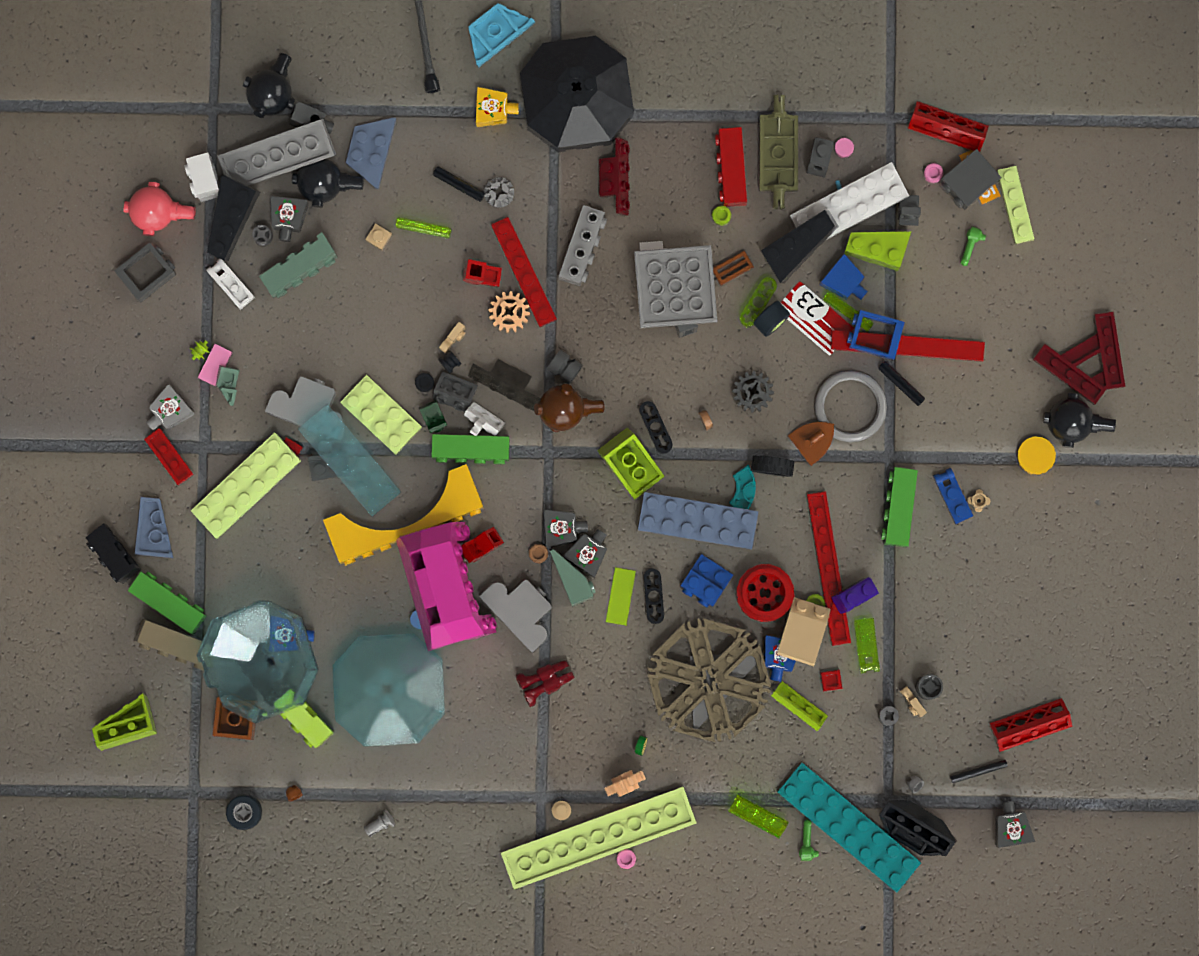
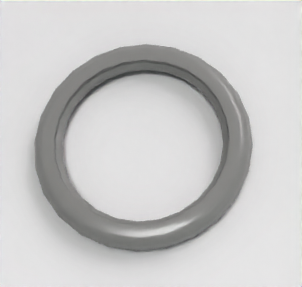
[815,370,887,442]

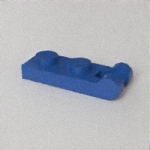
[933,468,973,525]

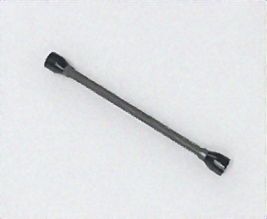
[415,0,440,93]

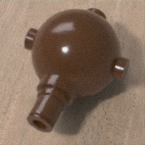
[534,384,605,432]

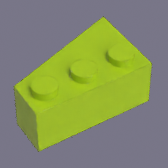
[844,231,911,271]

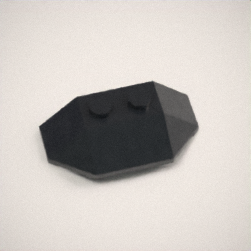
[879,800,956,856]

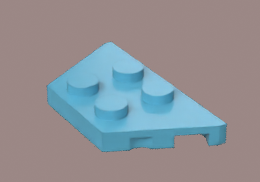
[468,3,535,68]

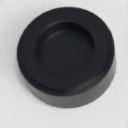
[415,373,434,393]

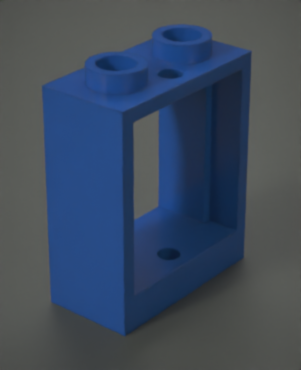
[847,310,905,360]

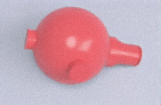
[124,182,196,236]

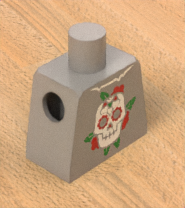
[146,385,195,431]

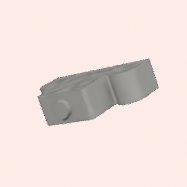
[265,377,345,441]
[479,580,552,653]

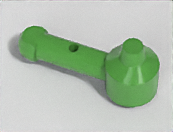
[961,226,986,266]
[799,820,819,861]

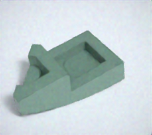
[216,365,240,406]

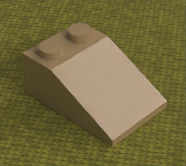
[777,597,831,666]

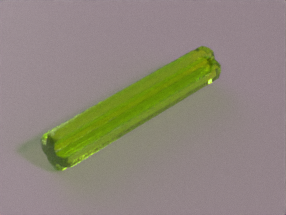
[395,217,452,238]
[823,291,874,331]

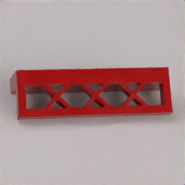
[908,101,989,152]
[989,698,1072,752]

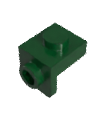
[419,400,447,433]

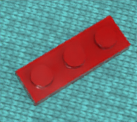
[144,428,194,486]

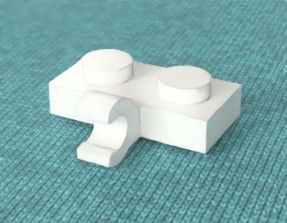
[464,402,505,436]

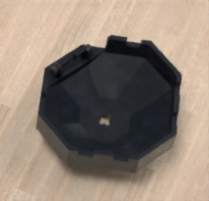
[520,36,634,152]

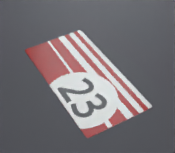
[781,281,854,355]

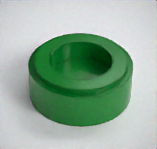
[635,736,647,756]

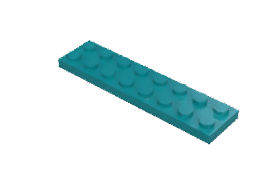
[777,763,921,893]

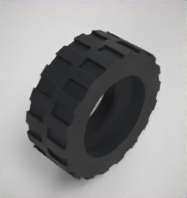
[751,455,795,477]

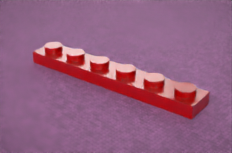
[491,217,557,328]

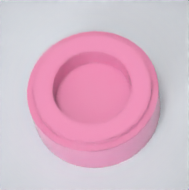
[835,138,854,158]
[924,163,943,183]
[617,849,636,869]

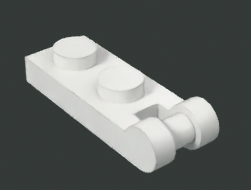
[206,258,255,310]

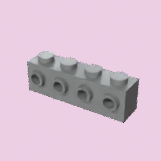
[559,205,607,286]

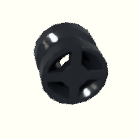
[438,350,461,374]

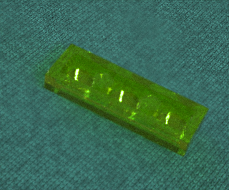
[728,795,789,839]

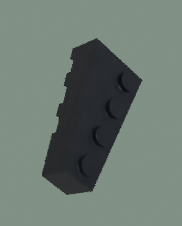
[207,175,260,261]
[761,210,839,283]

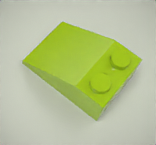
[597,428,665,500]

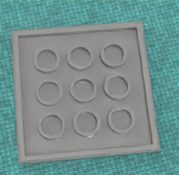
[634,245,717,328]

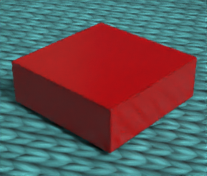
[820,670,843,692]

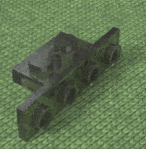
[468,359,540,411]

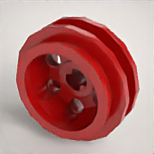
[736,564,794,622]

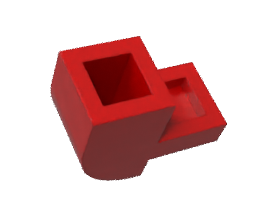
[463,259,502,288]
[461,527,504,563]

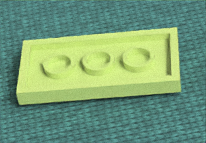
[340,375,422,455]

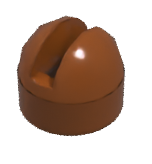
[286,785,303,802]

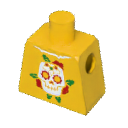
[476,87,519,127]

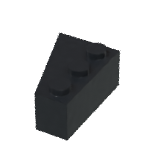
[85,523,142,584]

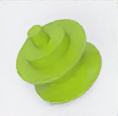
[189,340,210,360]

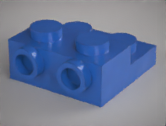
[680,554,733,608]

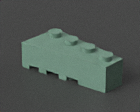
[259,232,338,298]

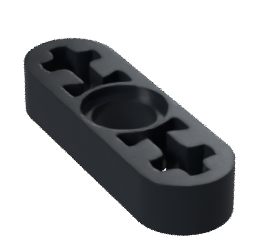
[639,401,673,454]
[644,568,664,624]

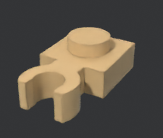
[439,322,466,354]
[900,686,927,718]

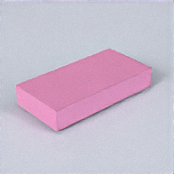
[198,344,232,387]

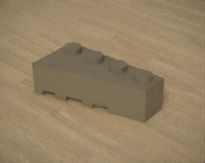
[134,619,218,671]

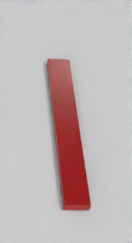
[831,330,985,362]
[807,491,851,646]

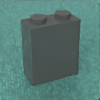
[940,149,1002,210]

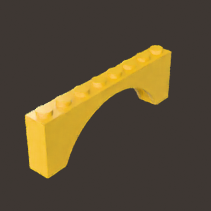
[323,464,484,566]

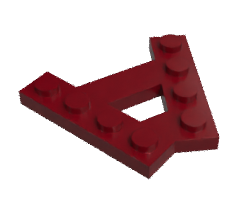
[1033,312,1126,405]

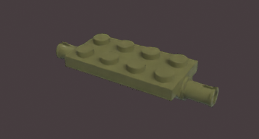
[759,95,798,209]

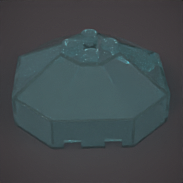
[197,601,319,724]
[333,634,445,746]

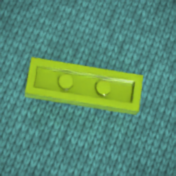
[771,681,828,731]

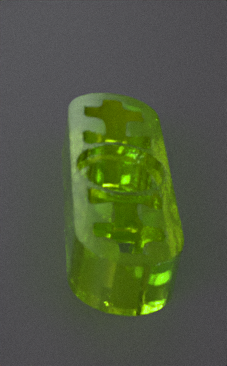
[740,277,777,328]

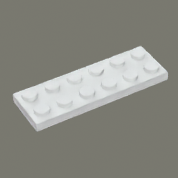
[790,162,910,240]

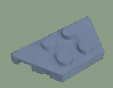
[346,118,396,190]

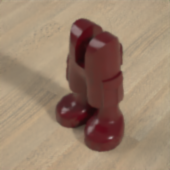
[515,660,575,707]

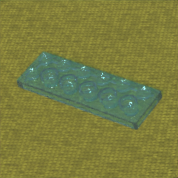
[298,404,401,517]

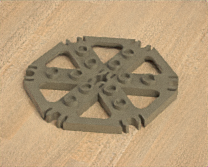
[647,618,771,743]

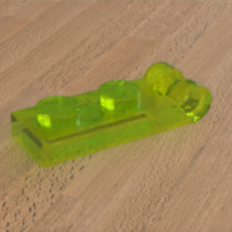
[854,618,880,674]

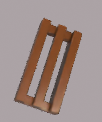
[713,250,754,286]

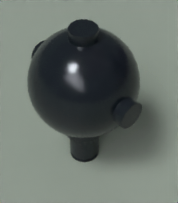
[242,53,296,118]
[292,158,364,208]
[1043,393,1116,448]

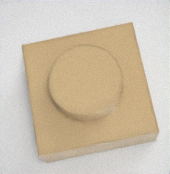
[365,224,392,250]

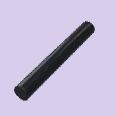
[950,760,1008,784]

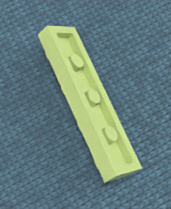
[997,166,1034,244]

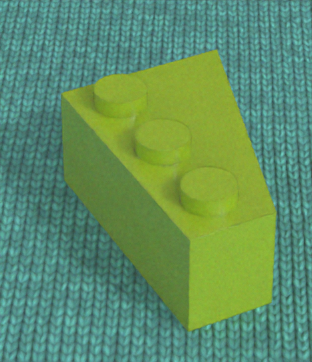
[275,689,334,748]
[92,693,157,751]

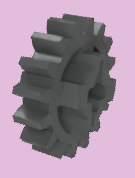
[732,371,774,413]

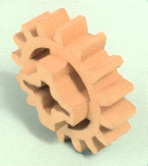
[489,291,530,333]
[604,770,646,797]

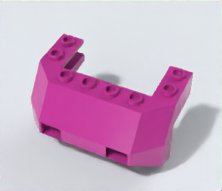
[396,522,497,651]

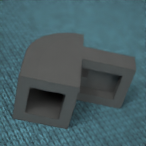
[898,195,921,226]

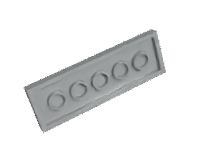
[217,119,336,186]

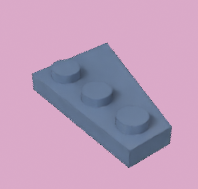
[135,497,173,558]

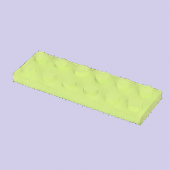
[191,432,301,539]

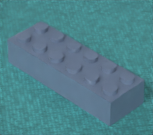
[638,492,759,549]

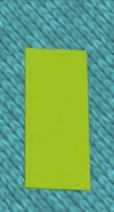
[606,567,636,626]

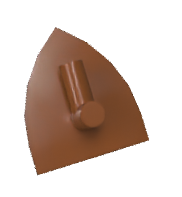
[788,422,835,466]

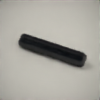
[433,166,485,202]
[878,361,925,406]

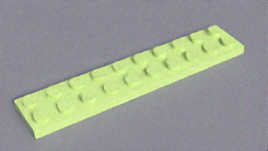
[501,787,696,889]

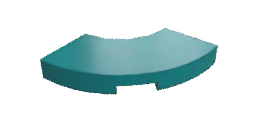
[729,465,756,510]

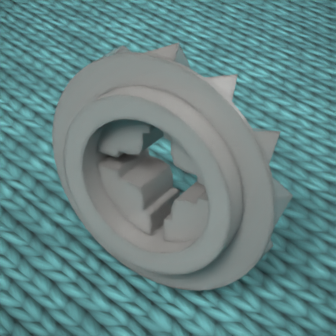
[484,177,514,208]

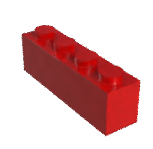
[715,127,747,207]

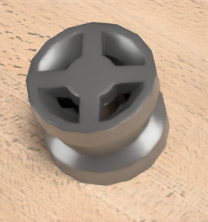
[252,225,273,246]
[878,706,899,726]

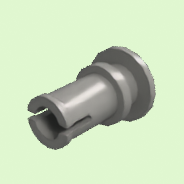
[364,809,395,837]

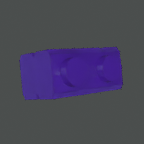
[831,577,879,614]

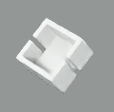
[184,152,220,202]

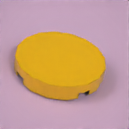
[1017,436,1056,475]

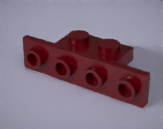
[599,138,630,216]

